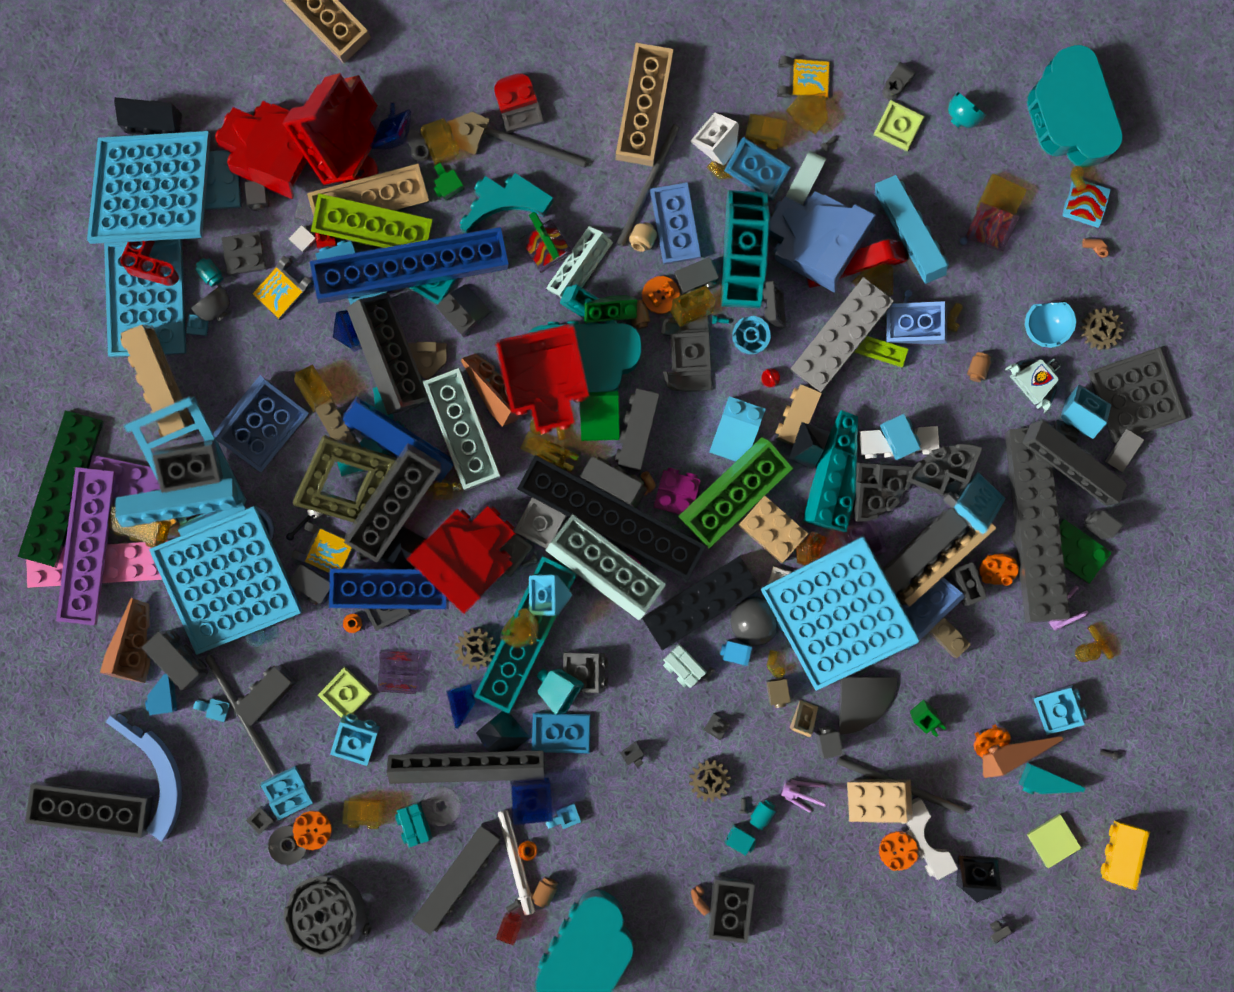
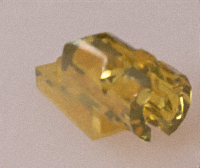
[520,431,580,472]

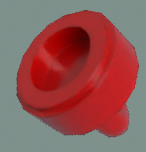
[761,368,780,388]

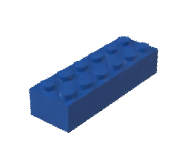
[329,569,449,609]

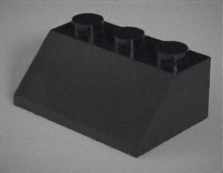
[114,97,182,135]

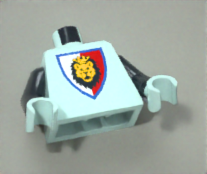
[1005,359,1060,414]

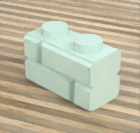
[663,643,706,688]

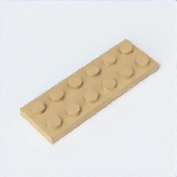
[307,164,429,216]
[897,524,996,607]

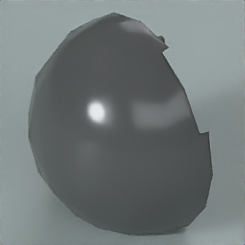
[730,597,776,646]

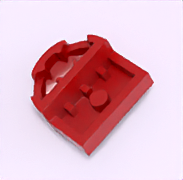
[494,74,537,114]

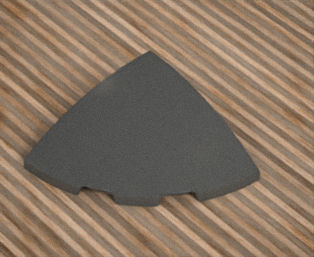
[906,444,982,497]
[853,462,914,522]
[839,676,897,734]

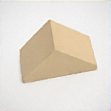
[790,700,818,737]

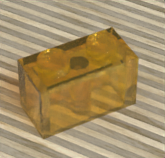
[745,114,787,149]
[420,118,460,165]
[671,286,716,327]
[294,364,332,412]
[343,798,386,829]

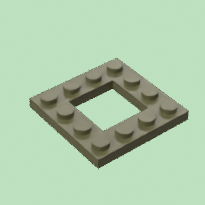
[293,435,396,523]

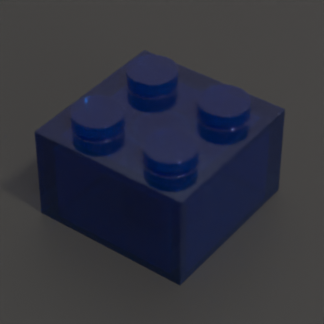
[510,778,553,825]

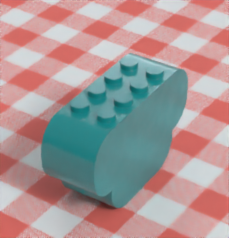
[1027,45,1122,168]
[721,190,769,309]
[528,320,641,392]
[536,889,633,992]

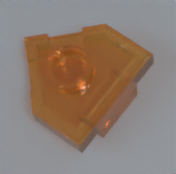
[796,531,827,566]

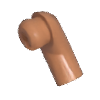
[1082,238,1109,258]
[641,471,656,496]
[691,885,710,915]

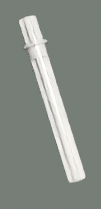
[498,810,535,915]

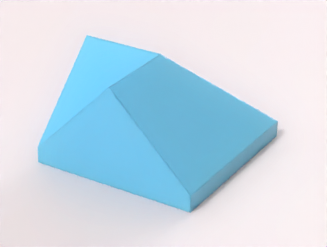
[529,575,572,615]

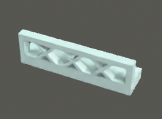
[546,226,613,298]

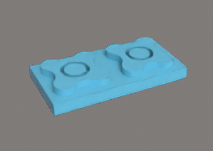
[954,473,1006,534]

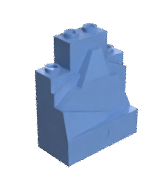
[768,191,875,293]

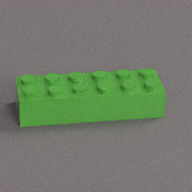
[678,437,793,548]

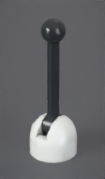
[286,509,323,541]

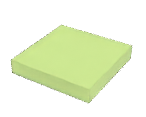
[873,100,925,151]
[318,667,373,718]
[1027,814,1081,868]

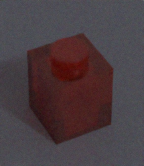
[496,912,523,946]

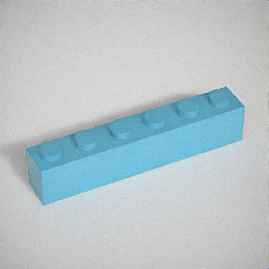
[875,175,949,284]
[115,478,238,527]

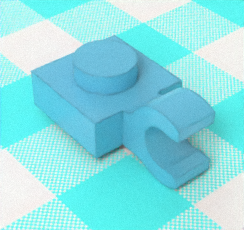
[193,698,230,722]
[545,803,581,829]

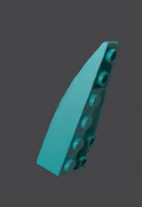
[803,410,858,532]

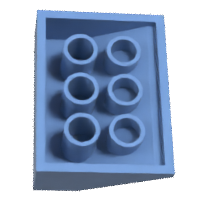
[213,375,309,472]

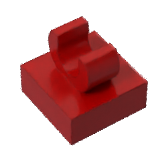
[315,232,337,249]

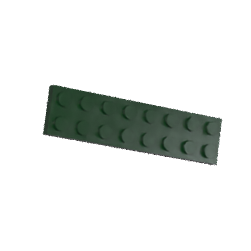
[18,410,104,568]

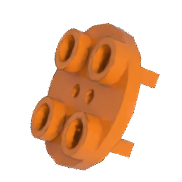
[642,276,680,314]
[979,554,1019,586]
[974,724,1011,759]
[293,810,332,850]
[879,831,918,871]

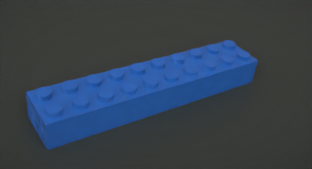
[309,227,509,304]

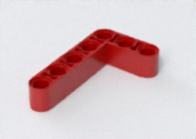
[806,239,908,288]
[120,240,179,286]

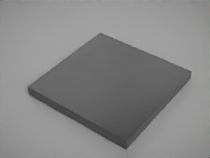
[1087,347,1187,444]

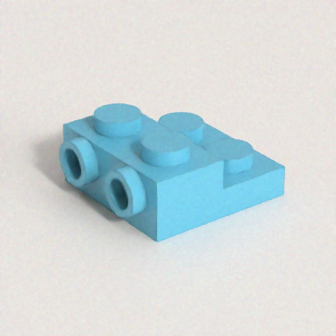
[1034,685,1088,735]
[330,714,380,766]

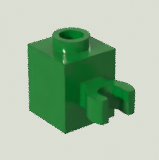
[434,163,465,201]
[910,699,946,737]

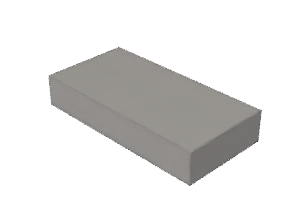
[1105,429,1144,472]

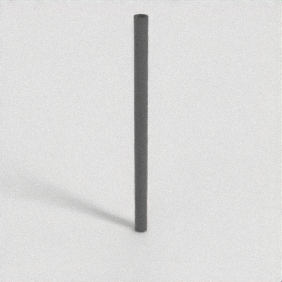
[617,124,680,246]
[485,127,586,167]
[205,655,278,775]
[836,757,965,815]

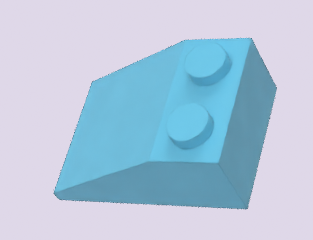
[709,396,765,462]

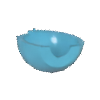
[1025,302,1076,348]

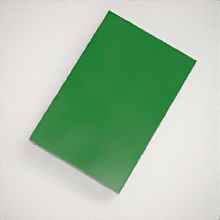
[579,391,620,441]

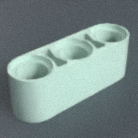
[786,150,826,205]

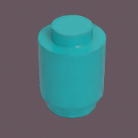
[195,258,223,287]
[750,800,777,830]

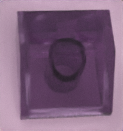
[834,518,887,557]

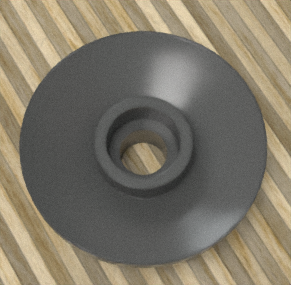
[268,826,307,865]

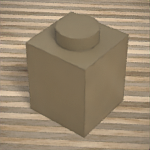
[766,678,790,708]

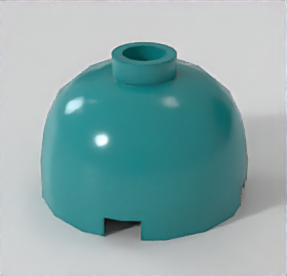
[948,91,987,128]

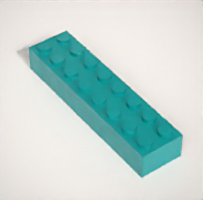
[474,556,577,713]

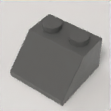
[435,284,491,338]

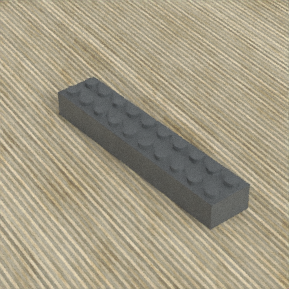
[1005,428,1070,623]

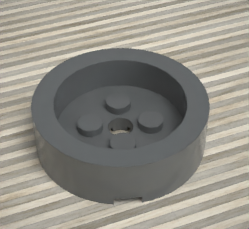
[284,875,366,957]

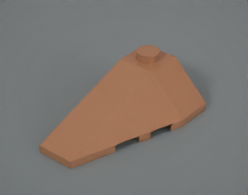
[461,353,523,427]
[100,598,150,683]
[983,736,1063,778]

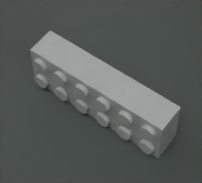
[791,277,894,393]

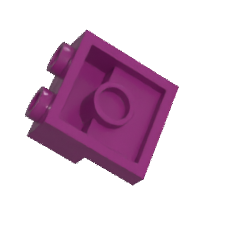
[653,468,700,515]

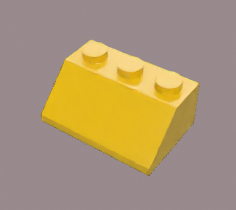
[1101,821,1149,890]

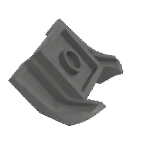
[661,315,712,392]

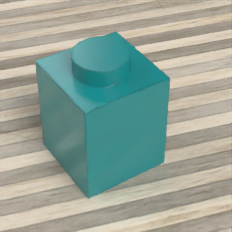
[724,825,756,856]

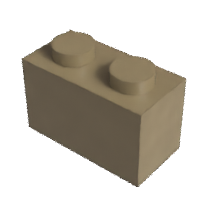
[929,617,971,658]

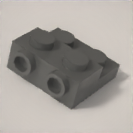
[563,652,608,693]

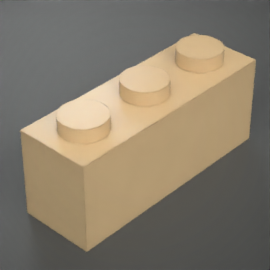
[775,384,822,446]

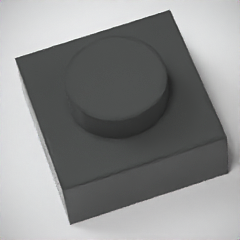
[246,806,275,834]

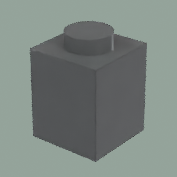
[245,181,270,211]

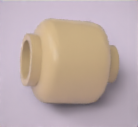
[629,222,657,252]

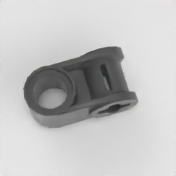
[882,62,916,100]

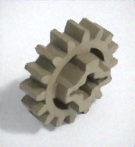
[1080,308,1124,351]
[454,628,496,670]
[689,759,731,802]

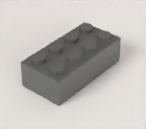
[615,389,659,472]

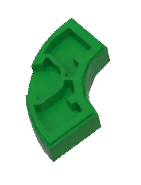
[529,212,559,260]

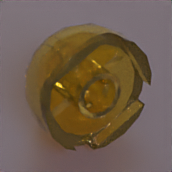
[500,608,539,648]

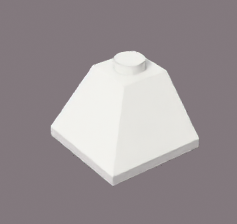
[691,113,739,165]

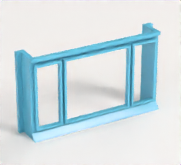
[124,396,246,536]

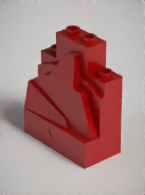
[283,73,379,185]
[215,101,307,199]
[496,323,589,434]
[407,506,515,614]

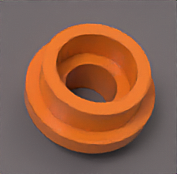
[343,614,362,633]
[518,841,537,861]

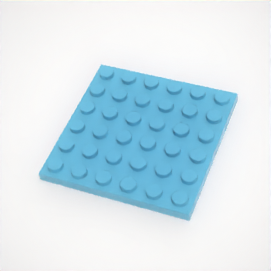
[87,131,211,244]
[149,505,303,655]
[761,536,920,690]

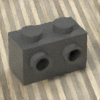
[950,562,987,606]

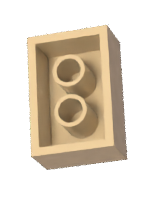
[738,496,808,563]
[847,779,913,823]

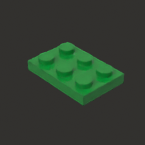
[1059,519,1112,584]

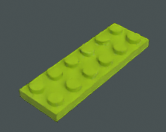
[311,193,432,248]

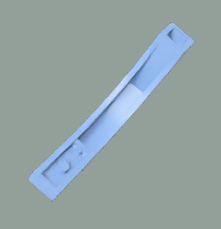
[106,714,182,842]

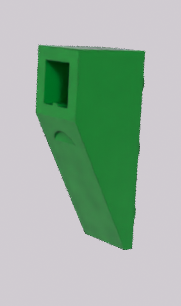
[584,295,638,323]

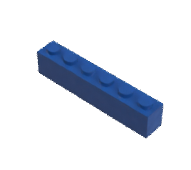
[343,396,454,483]

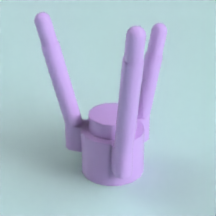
[1049,586,1088,632]
[781,779,826,813]

